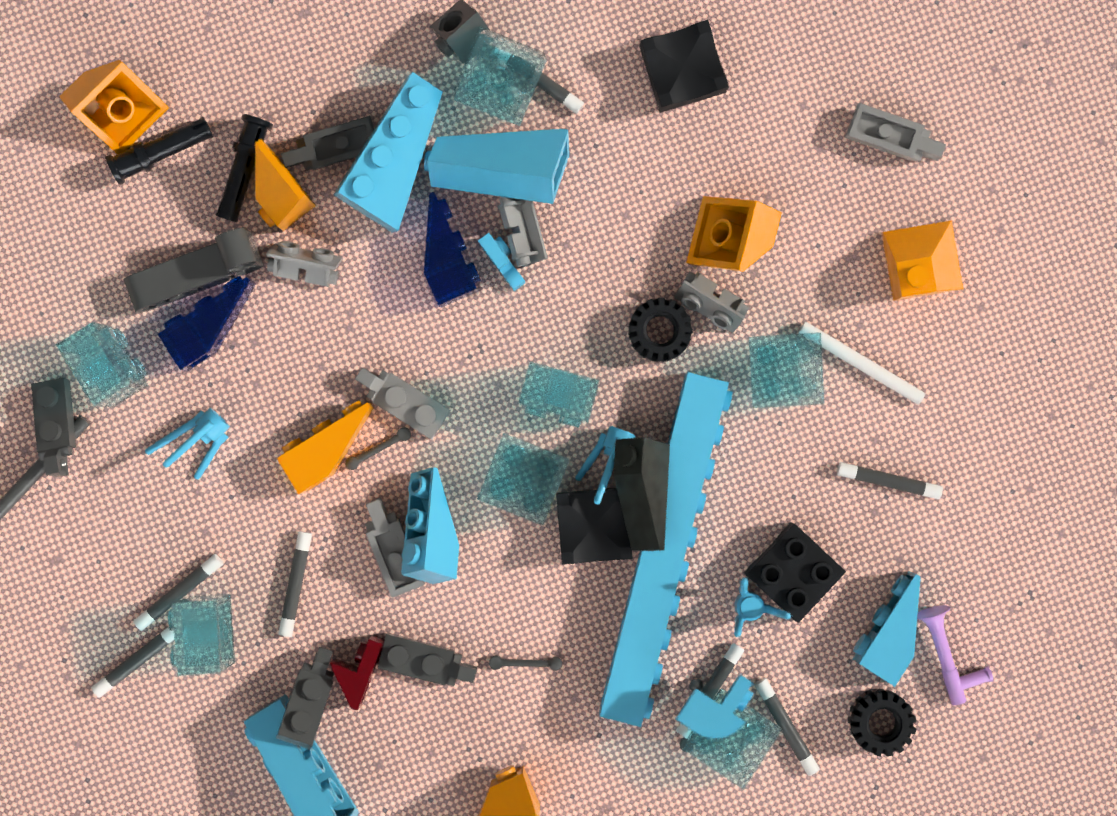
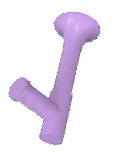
[917,605,993,705]

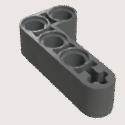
[123,227,264,313]

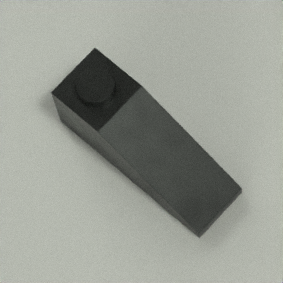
[614,437,670,551]

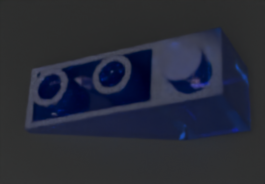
[424,192,481,308]
[157,276,256,371]

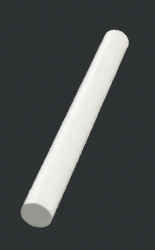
[798,321,926,405]

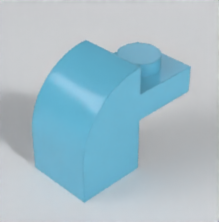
[675,675,754,738]

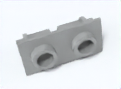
[497,197,548,268]
[266,241,343,287]
[674,271,749,333]

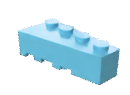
[333,72,442,233]
[244,694,359,816]

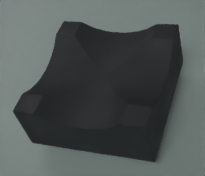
[639,20,729,113]
[556,488,633,565]
[743,522,846,623]

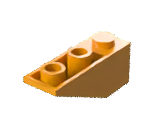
[276,401,374,495]

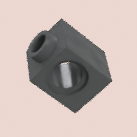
[430,0,494,63]

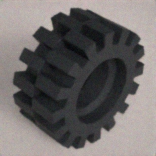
[628,298,693,362]
[848,689,916,757]

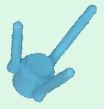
[145,407,230,480]
[575,426,636,504]
[734,578,791,637]

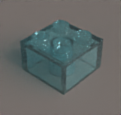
[453,26,547,126]
[56,322,149,408]
[748,333,825,408]
[518,362,600,428]
[477,433,570,526]
[168,593,235,676]
[681,688,782,790]

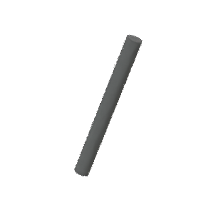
[0,415,91,520]

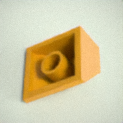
[59,59,169,154]
[255,139,316,231]
[686,196,782,272]
[882,221,963,301]
[477,765,540,816]

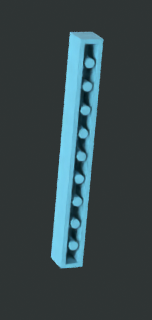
[599,372,733,727]

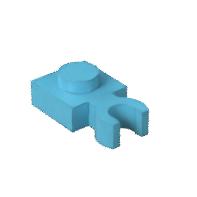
[478,233,525,292]

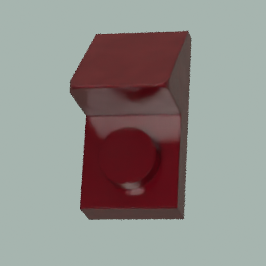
[330,635,385,711]

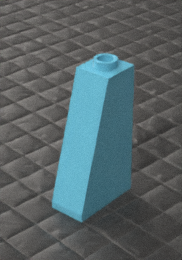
[424,129,569,204]

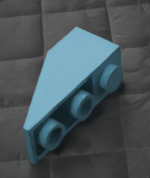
[401,467,459,584]
[853,571,921,687]

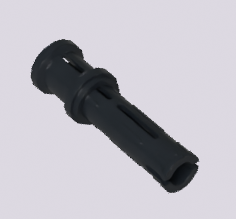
[215,114,273,223]
[105,116,214,185]

